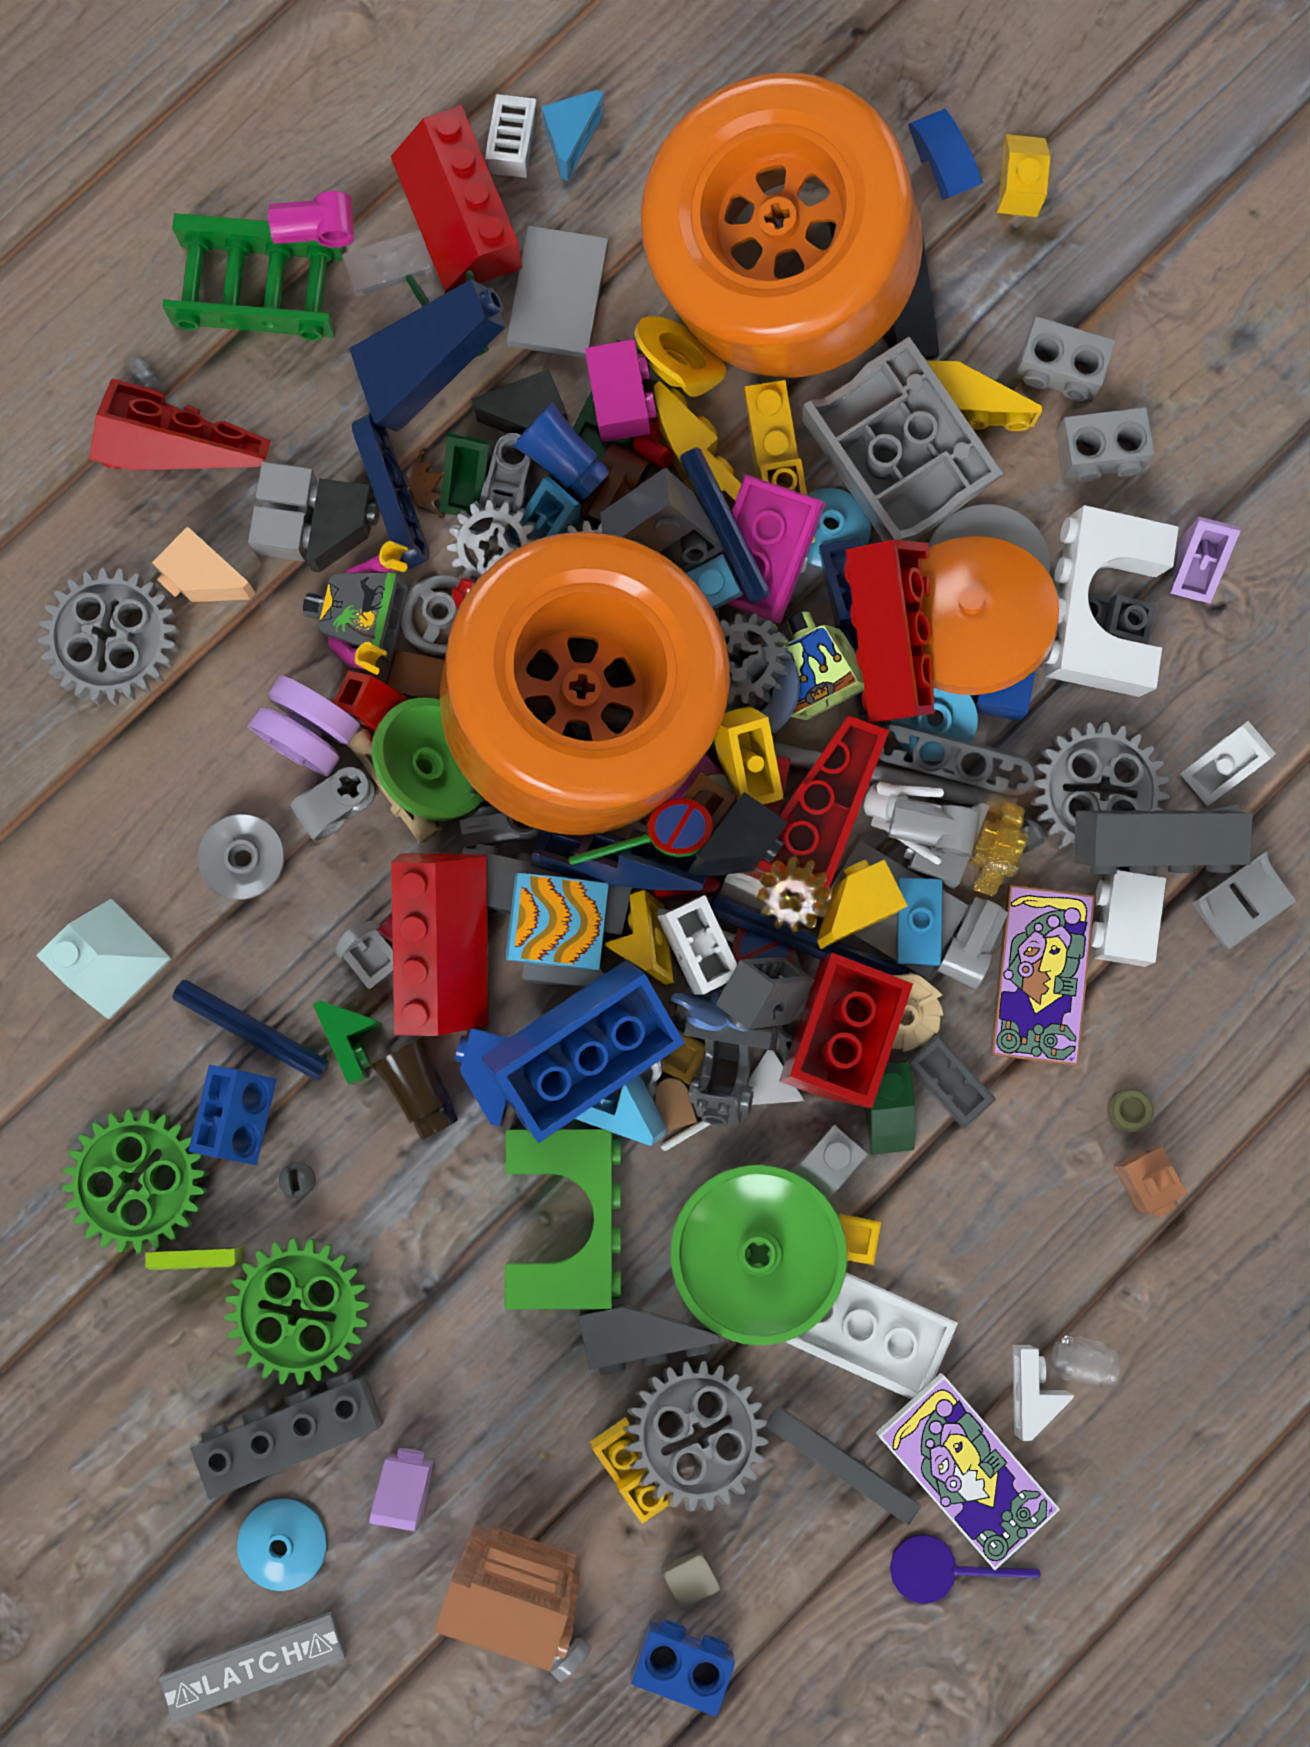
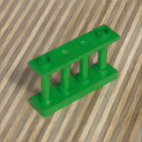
[162,213,344,341]

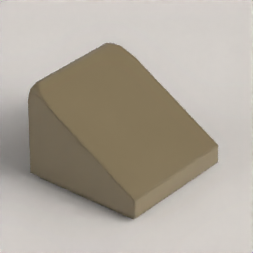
[661,1547,721,1610]

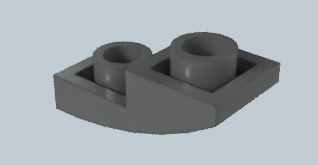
[1088,591,1156,645]

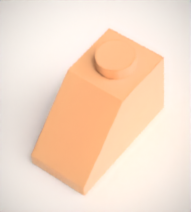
[152,527,256,602]

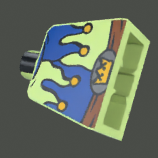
[781,612,864,720]

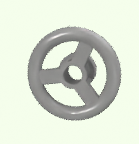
[401,575,461,657]

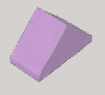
[1170,517,1241,604]

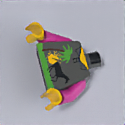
[303,541,409,675]

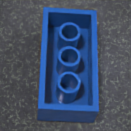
[480,959,685,1143]

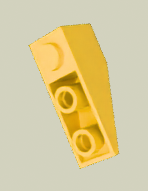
[926,360,1042,431]

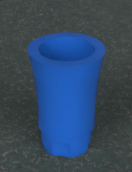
[512,402,609,500]

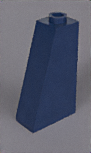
[349,279,505,432]

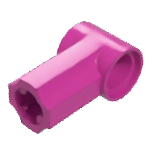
[268,191,354,248]

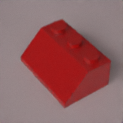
[779,953,913,1108]

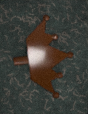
[406,450,445,518]

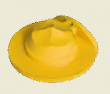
[634,316,726,397]

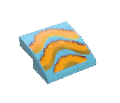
[505,873,609,971]

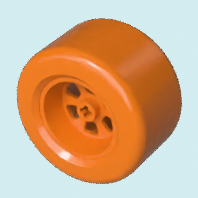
[641,72,923,378]
[440,532,730,835]

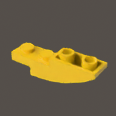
[653,380,742,512]
[743,380,815,543]

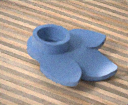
[670,988,751,1031]

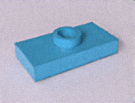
[896,878,942,966]

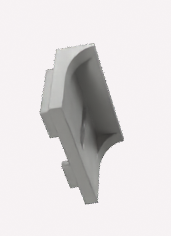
[1191,851,1296,950]

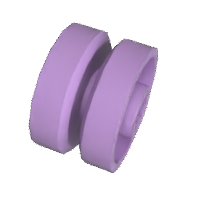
[247,675,360,777]

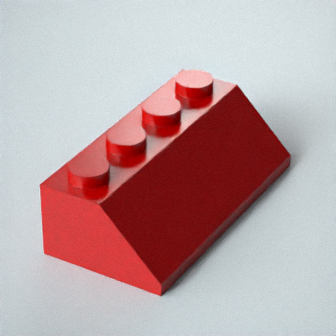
[391,105,523,294]
[391,853,489,1036]

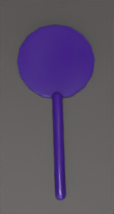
[890,1534,1041,1604]

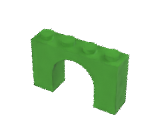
[505,1129,621,1309]

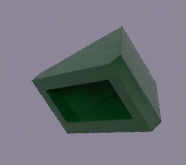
[439,433,493,516]

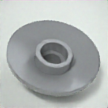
[198,814,284,900]

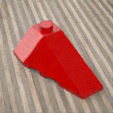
[89,378,271,470]

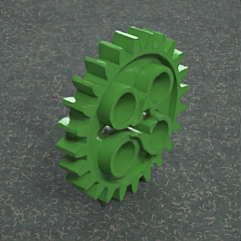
[62,1109,209,1253]
[224,1238,371,1385]

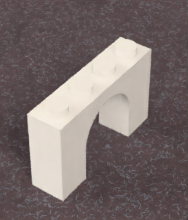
[1043,505,1178,697]

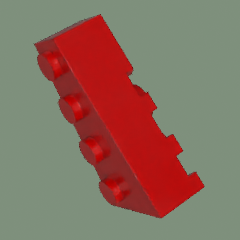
[844,540,934,723]
[757,715,889,894]

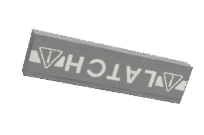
[159,1611,347,1722]

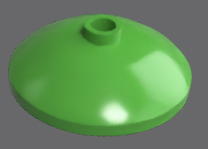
[372,697,483,821]

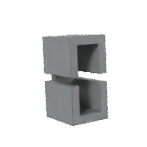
[248,462,318,562]

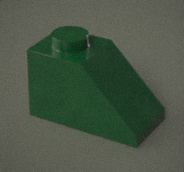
[865,1062,915,1155]

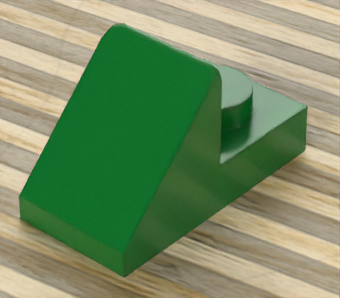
[313,1000,383,1085]

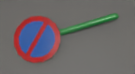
[568,798,713,865]

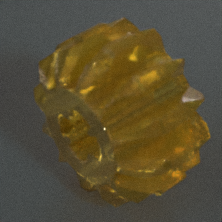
[756,856,832,933]

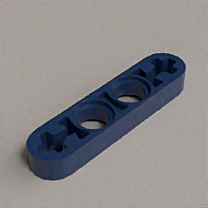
[352,413,430,569]

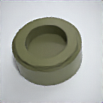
[1107,1089,1154,1132]

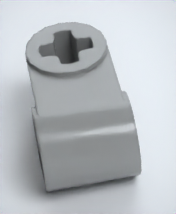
[480,433,534,514]
[290,767,375,842]

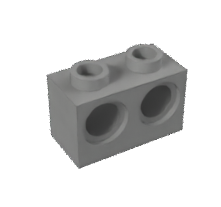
[1014,316,1115,401]
[1056,407,1155,482]

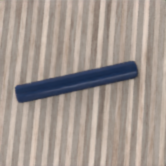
[680,447,770,604]
[172,980,329,1080]

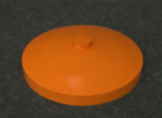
[921,536,1059,695]

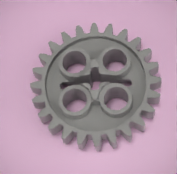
[38,568,180,705]
[1030,722,1170,856]
[623,1361,768,1511]

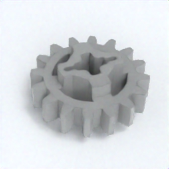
[447,497,538,580]

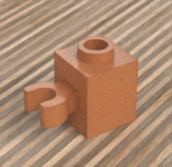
[1113,1146,1188,1217]

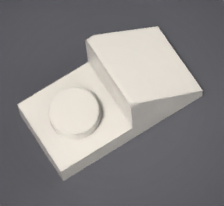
[1180,721,1276,806]
[1012,1345,1074,1441]

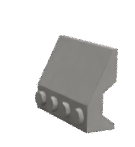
[802,337,1003,542]

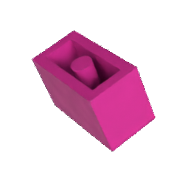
[585,339,656,443]

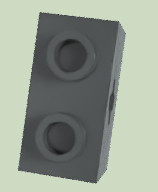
[715,956,815,1030]

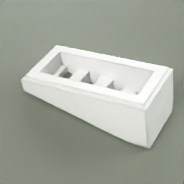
[485,94,536,178]

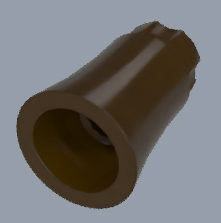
[371,1036,458,1140]

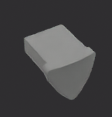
[335,921,393,991]

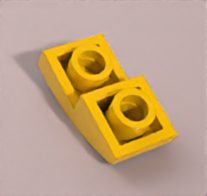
[589,1417,669,1524]

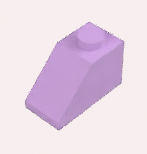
[369,1448,434,1531]

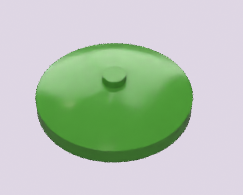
[671,1165,848,1345]

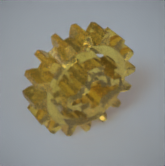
[969,802,1028,896]

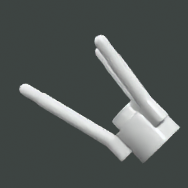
[864,781,944,865]

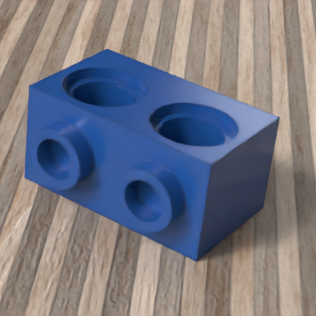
[188,1065,277,1165]
[631,1619,735,1717]

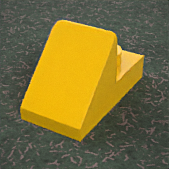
[605,890,674,985]

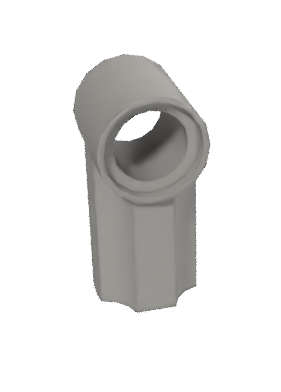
[888,799,980,857]
[936,897,1009,989]

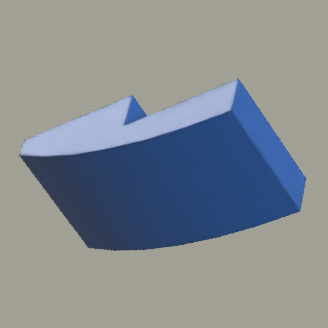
[908,109,983,200]

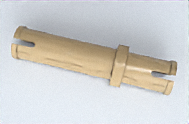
[347,729,442,846]

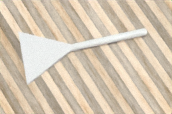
[661,1050,804,1151]

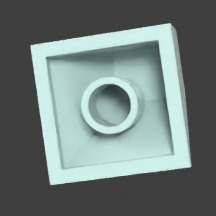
[36,899,172,1020]

